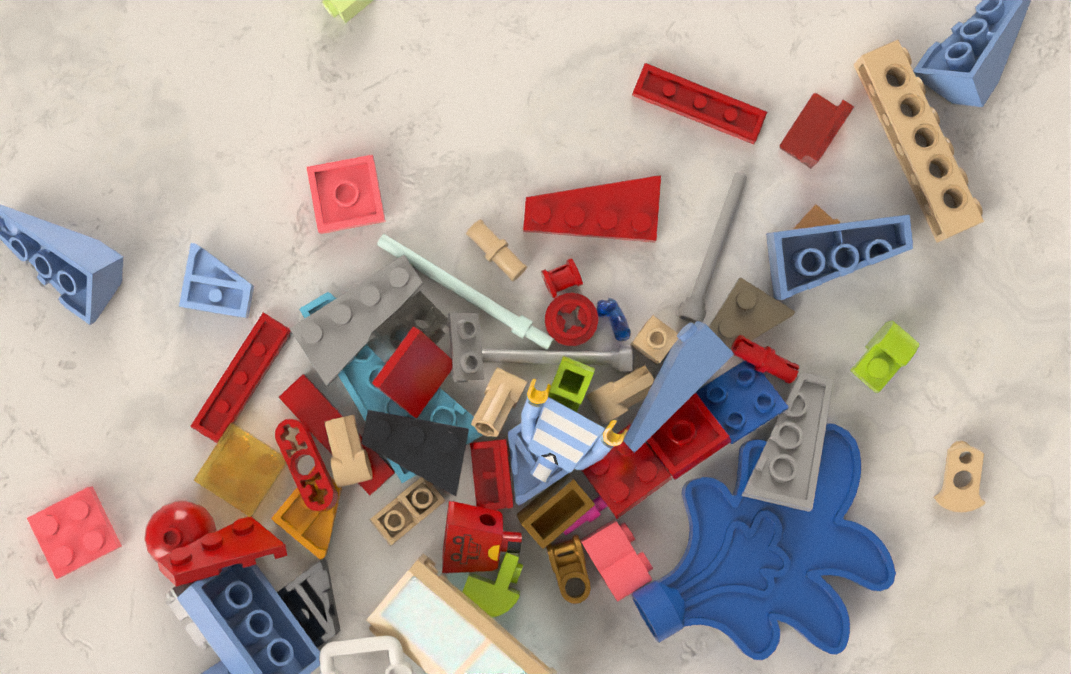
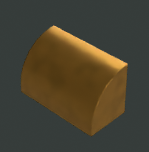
[516,473,595,549]

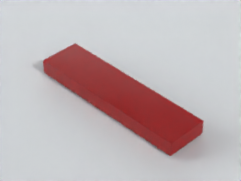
[632,63,768,145]
[190,312,292,444]
[278,374,395,496]

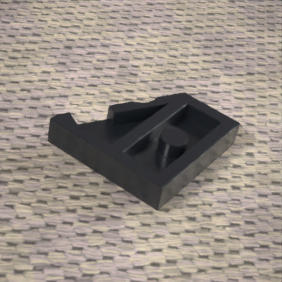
[277,558,340,648]

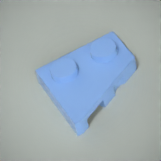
[179,243,254,319]
[508,423,569,506]

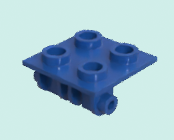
[695,360,789,445]

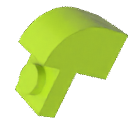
[850,320,920,393]
[548,356,595,412]
[462,552,523,618]

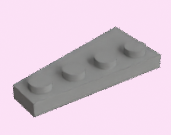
[290,255,424,386]
[741,372,834,512]

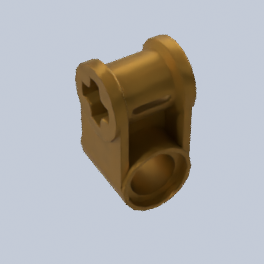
[546,534,591,604]

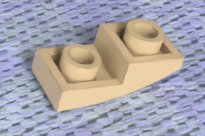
[370,477,445,546]

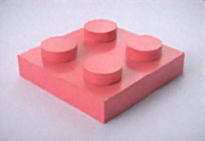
[307,155,386,234]
[27,486,122,579]

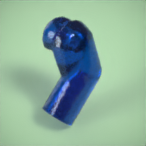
[596,298,631,342]

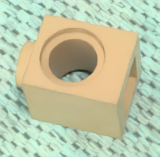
[630,315,678,365]

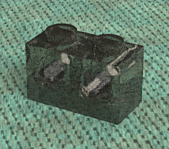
[367,291,448,364]

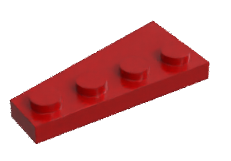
[523,175,661,243]

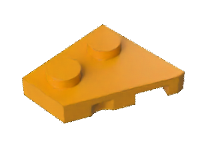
[271,466,343,560]

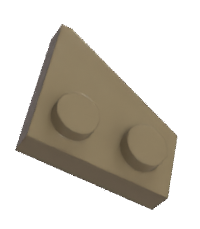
[708,277,795,350]

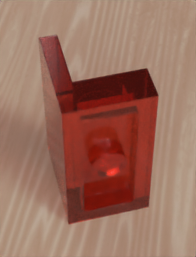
[779,93,854,169]

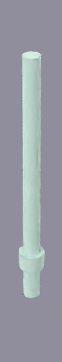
[377,234,554,350]

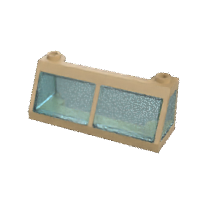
[366,553,557,674]

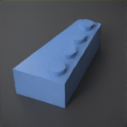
[766,214,913,300]

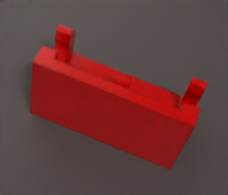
[470,439,514,510]

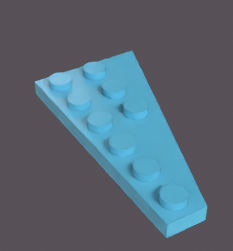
[299,292,483,483]

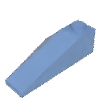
[913,0,1031,107]
[0,204,124,325]
[623,320,734,453]

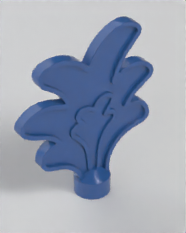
[631,423,896,660]

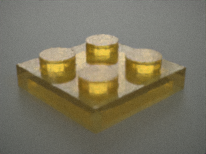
[194,423,287,517]

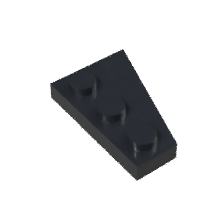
[361,410,469,496]

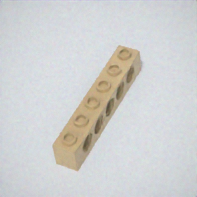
[853,40,984,243]

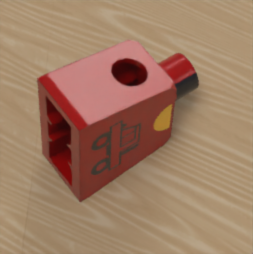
[442,501,522,573]

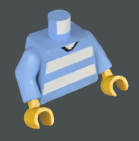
[521,379,628,483]

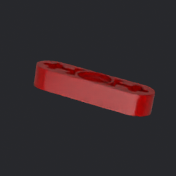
[275,419,338,512]

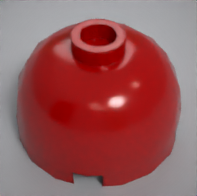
[144,500,217,563]

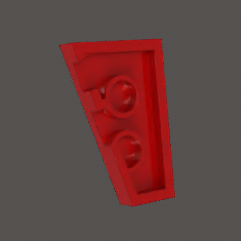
[157,515,287,587]

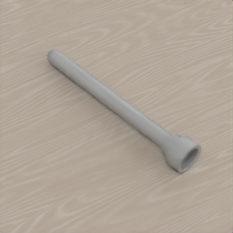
[677,171,747,323]
[482,345,633,372]

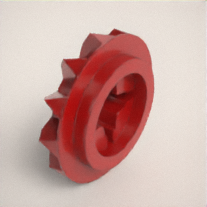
[545,293,598,347]

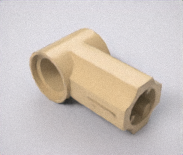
[586,365,654,425]
[471,367,528,437]
[325,415,373,488]

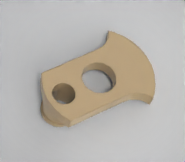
[933,441,986,512]

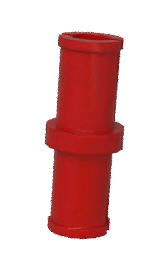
[731,335,799,384]

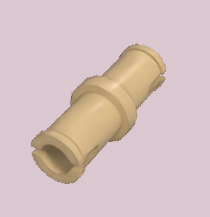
[466,219,527,281]

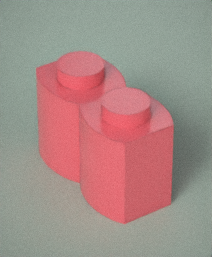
[580,519,653,602]

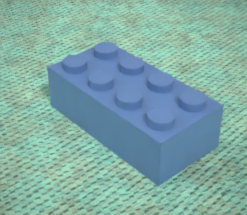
[177,564,320,674]

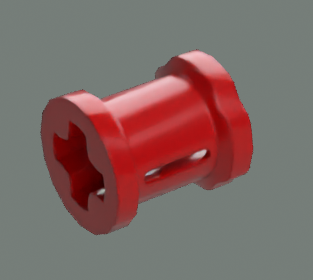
[541,258,583,298]

